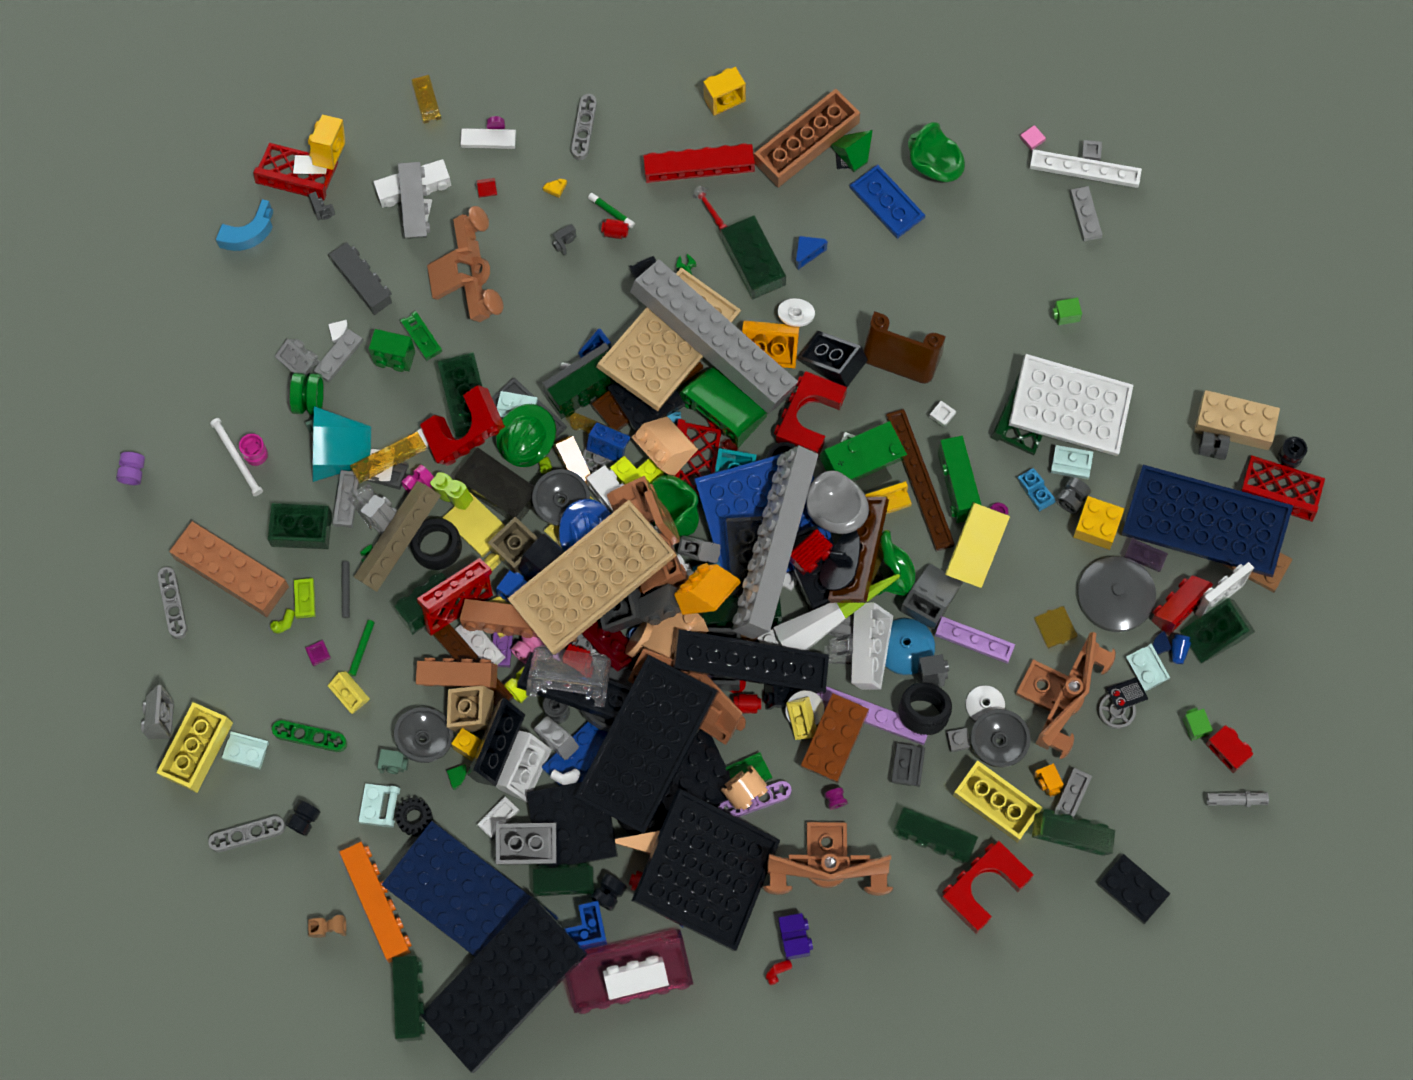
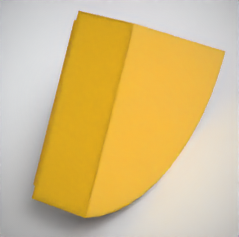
[543,179,567,198]

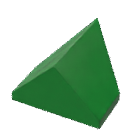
[831,130,873,172]

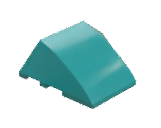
[313,406,371,482]

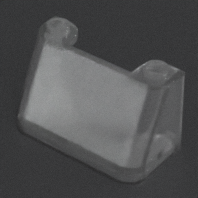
[526,645,611,707]

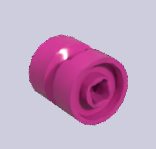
[239,434,268,466]
[401,465,434,493]

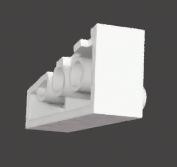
[851,602,893,690]

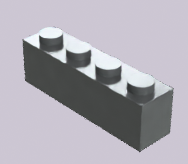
[329,242,392,315]

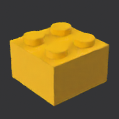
[703,66,746,116]
[308,114,345,170]
[1073,496,1125,550]

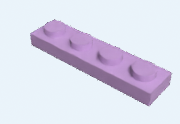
[935,616,1015,664]

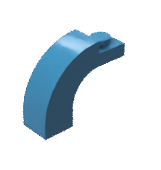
[216,199,273,251]

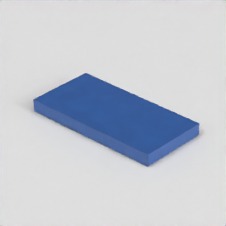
[850,164,925,239]

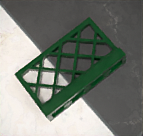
[991,373,1043,455]

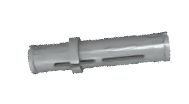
[1207,791,1269,807]

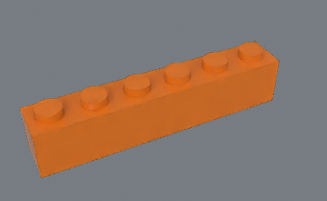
[340,842,412,963]

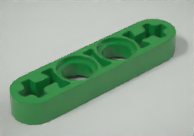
[272,720,347,752]

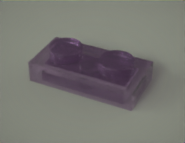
[1124,538,1168,572]

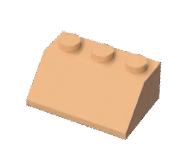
[632,417,698,476]

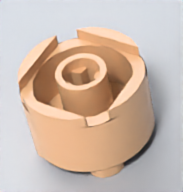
[721,765,768,810]

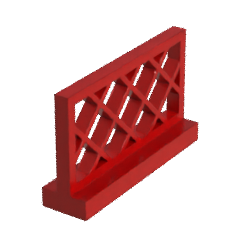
[253,143,338,201]
[667,419,721,500]
[1241,455,1325,522]
[417,558,493,635]

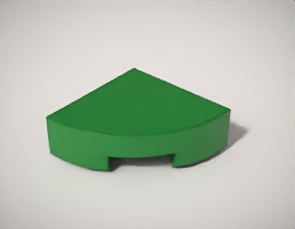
[447,764,467,790]

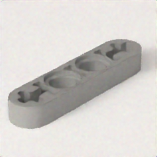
[572,94,597,160]
[158,567,188,639]
[208,816,286,852]

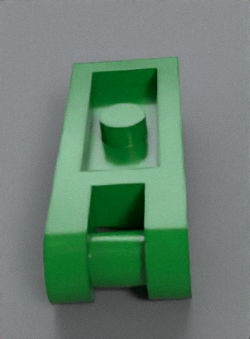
[400,311,442,361]

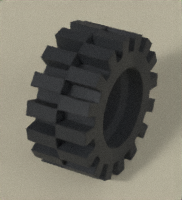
[395,798,433,836]

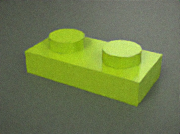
[294,578,316,619]

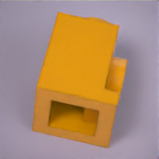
[1034,763,1064,797]

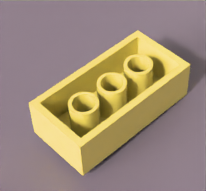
[156,702,233,793]
[952,760,1043,843]

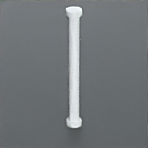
[210,418,263,496]

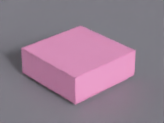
[1020,125,1046,151]

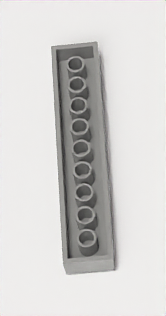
[630,260,798,414]
[732,445,818,639]

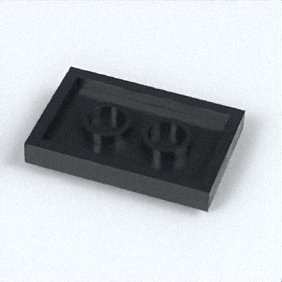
[1097,854,1171,924]

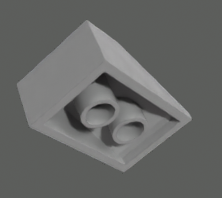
[141,685,174,739]
[496,823,556,865]

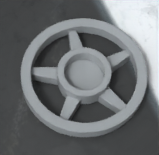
[1099,694,1136,729]

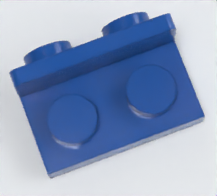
[586,423,630,462]

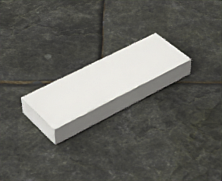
[461,129,516,149]

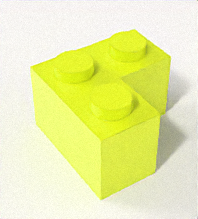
[610,456,664,485]

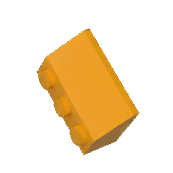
[742,321,799,369]
[674,563,741,615]

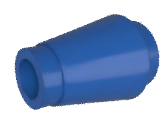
[1172,635,1191,664]

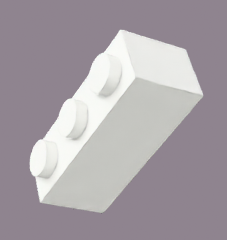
[603,956,669,1000]

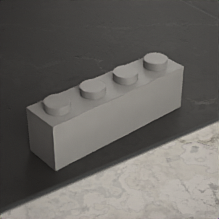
[398,162,430,239]

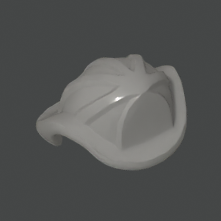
[806,471,869,534]

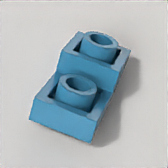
[1018,468,1055,512]

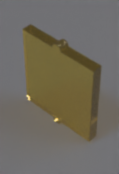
[1034,606,1078,649]

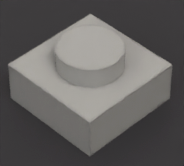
[1082,140,1102,161]
[947,728,971,752]

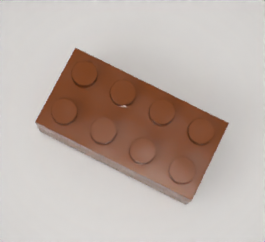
[801,693,869,783]

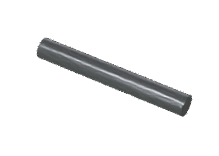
[342,561,350,618]

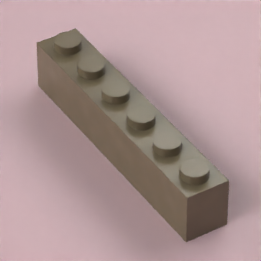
[354,481,441,592]

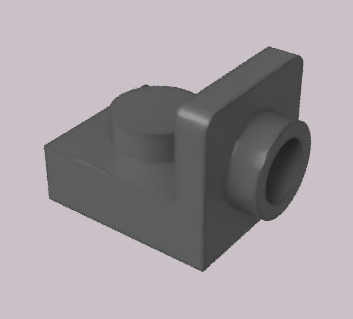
[309,192,335,221]
[553,224,577,256]

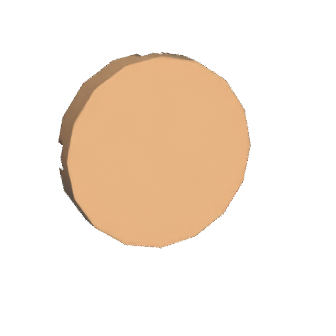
[625,622,653,657]

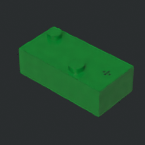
[819,421,907,482]
[938,435,981,523]

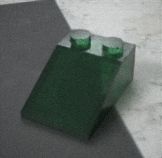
[1181,598,1255,663]

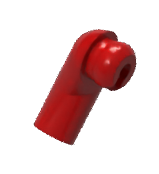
[765,959,792,985]

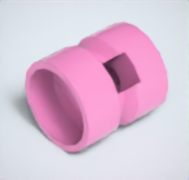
[511,636,546,664]

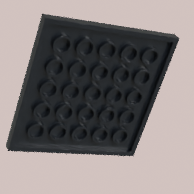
[631,789,780,951]

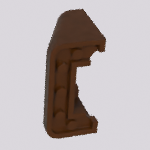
[863,311,946,384]

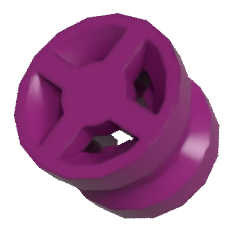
[824,788,848,810]

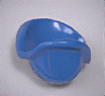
[559,499,611,551]

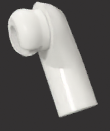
[550,769,581,785]

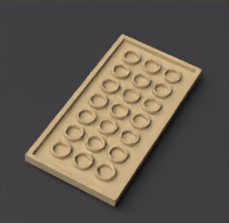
[597,268,741,411]
[507,500,677,655]

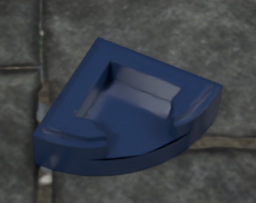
[1152,631,1172,655]

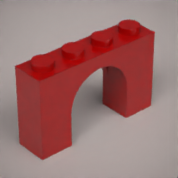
[774,371,847,459]
[420,385,505,466]
[942,841,1034,934]

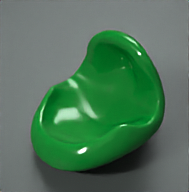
[908,122,965,182]
[496,404,556,467]
[650,475,699,537]
[877,530,915,596]

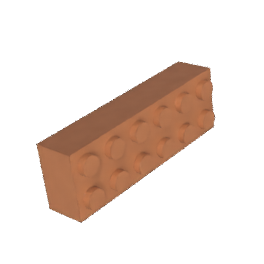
[754,89,860,188]
[169,521,289,617]

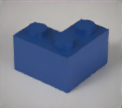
[565,901,607,950]

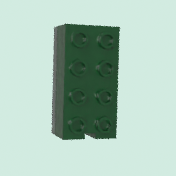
[542,343,616,419]

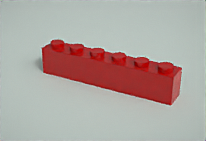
[643,143,755,183]

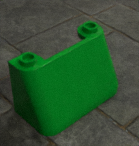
[680,367,767,449]

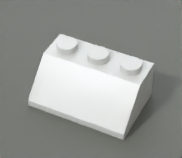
[496,731,552,803]

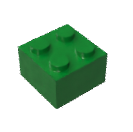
[369,329,416,372]

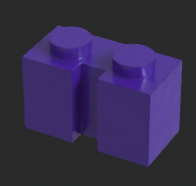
[778,913,813,960]

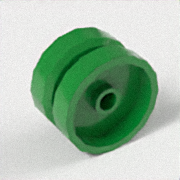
[290,373,324,415]

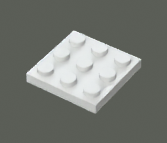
[1195,562,1254,620]

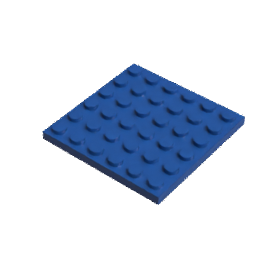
[694,454,834,587]

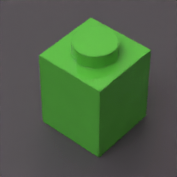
[1052,297,1082,326]
[1182,708,1213,741]

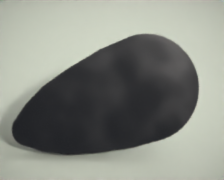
[819,530,861,591]

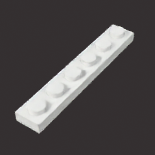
[1030,149,1142,188]

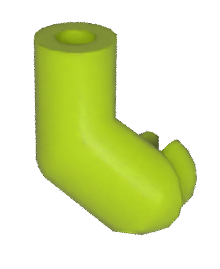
[539,456,552,475]
[270,609,295,634]

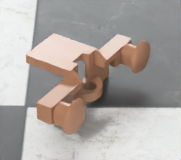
[427,206,504,322]

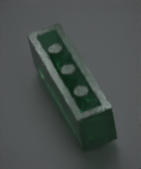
[894,807,978,863]
[1032,809,1116,856]
[392,956,426,1042]

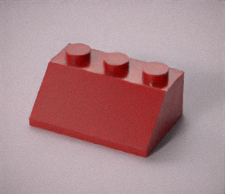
[1151,575,1214,636]

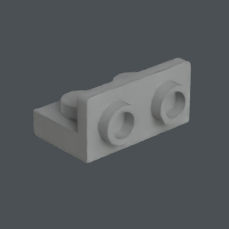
[275,339,320,377]

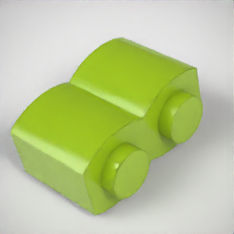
[430,472,473,510]

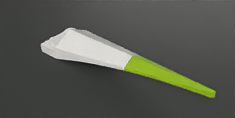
[757,574,900,651]

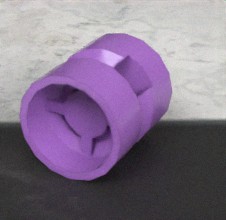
[116,452,145,485]

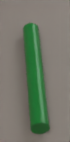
[348,620,375,676]

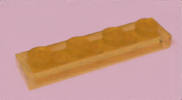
[350,432,427,484]

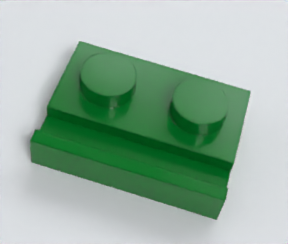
[726,752,772,782]

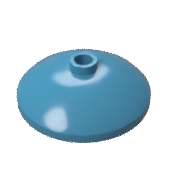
[885,618,935,675]

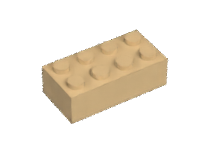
[1194,390,1280,450]

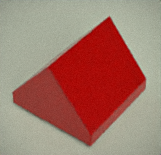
[477,178,497,198]

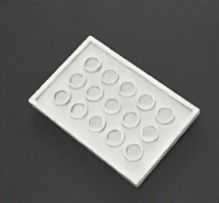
[1009,354,1133,456]

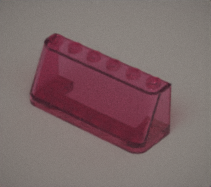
[566,929,693,1014]

